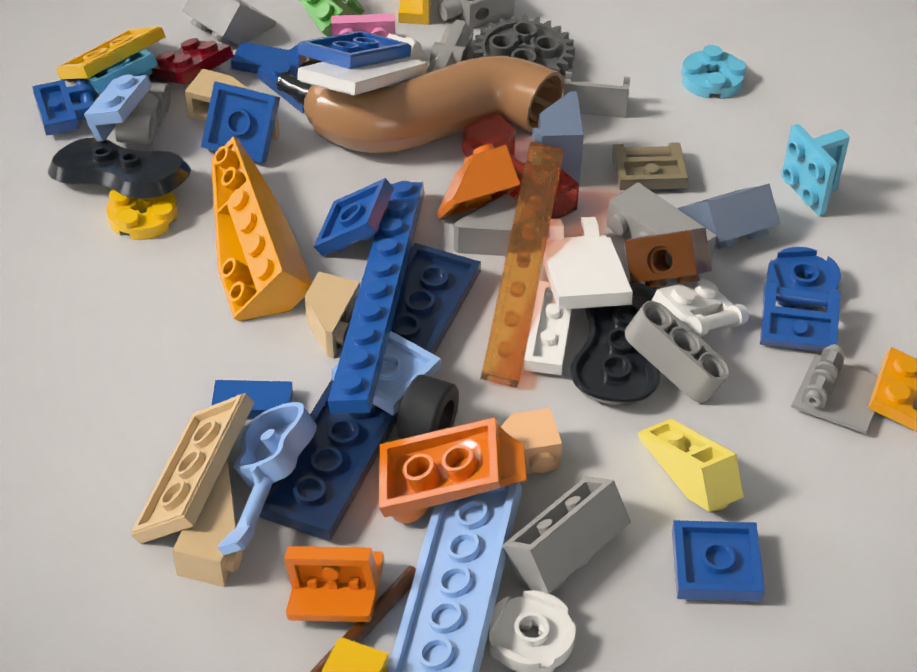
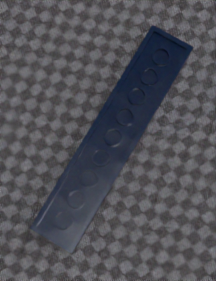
[259,243,481,541]

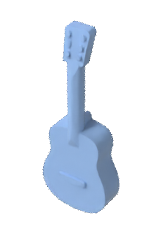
[217,402,317,555]

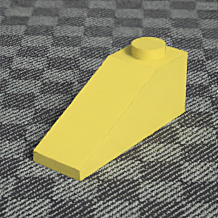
[638,418,744,512]

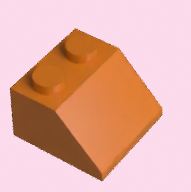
[436,144,520,220]

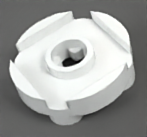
[488,590,576,672]

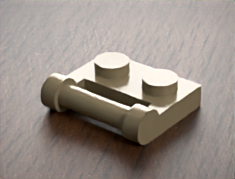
[612,142,688,190]

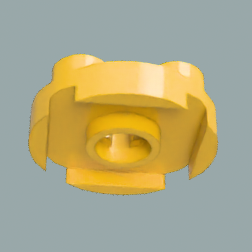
[106,189,178,240]

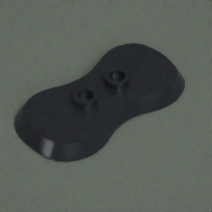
[47,137,191,199]
[570,282,660,406]

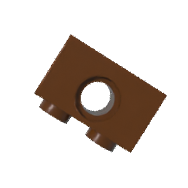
[624,227,712,287]

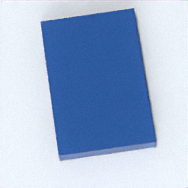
[298,31,412,69]

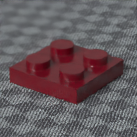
[149,38,234,85]

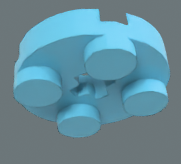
[681,45,746,99]

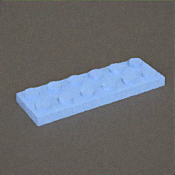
[387,482,523,672]

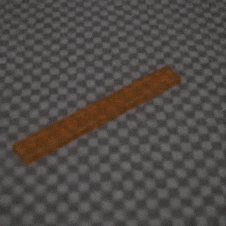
[480,141,564,388]

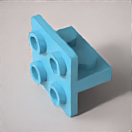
[782,124,850,216]

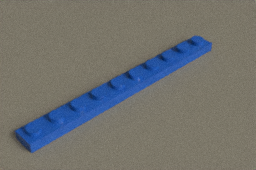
[328,181,425,414]

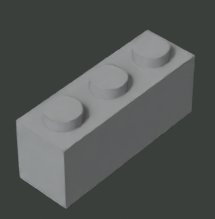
[606,182,717,267]
[502,476,631,593]

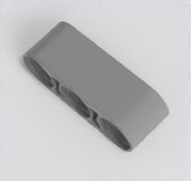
[625,301,730,403]

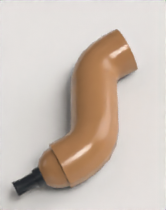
[276,55,564,154]

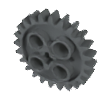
[473,16,575,76]

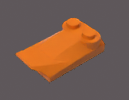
[379,417,527,523]

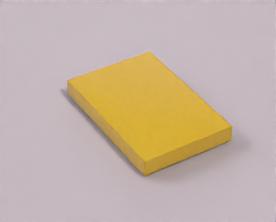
[56,26,166,79]

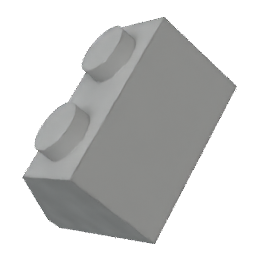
[182,0,277,45]

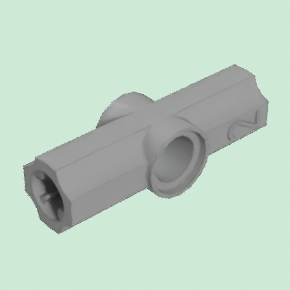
[427,20,474,73]

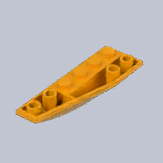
[211,136,312,321]

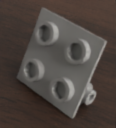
[791,344,878,434]

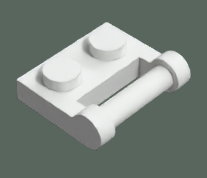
[652,278,749,337]

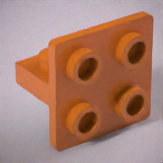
[284,546,385,622]

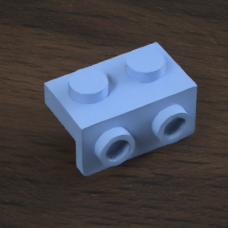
[84,74,152,142]

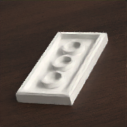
[297,57,428,96]

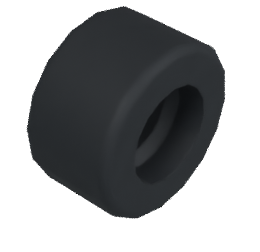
[396,375,459,439]

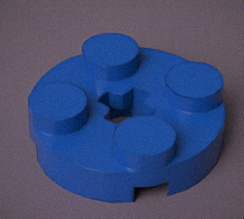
[766,247,841,308]

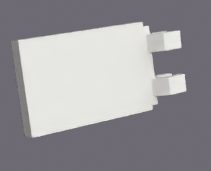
[540,216,633,310]

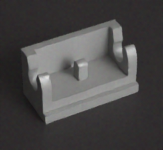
[563,71,630,118]

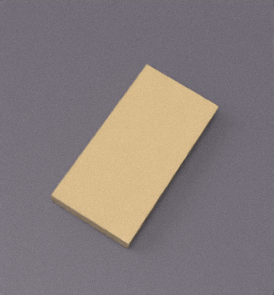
[131,393,254,544]

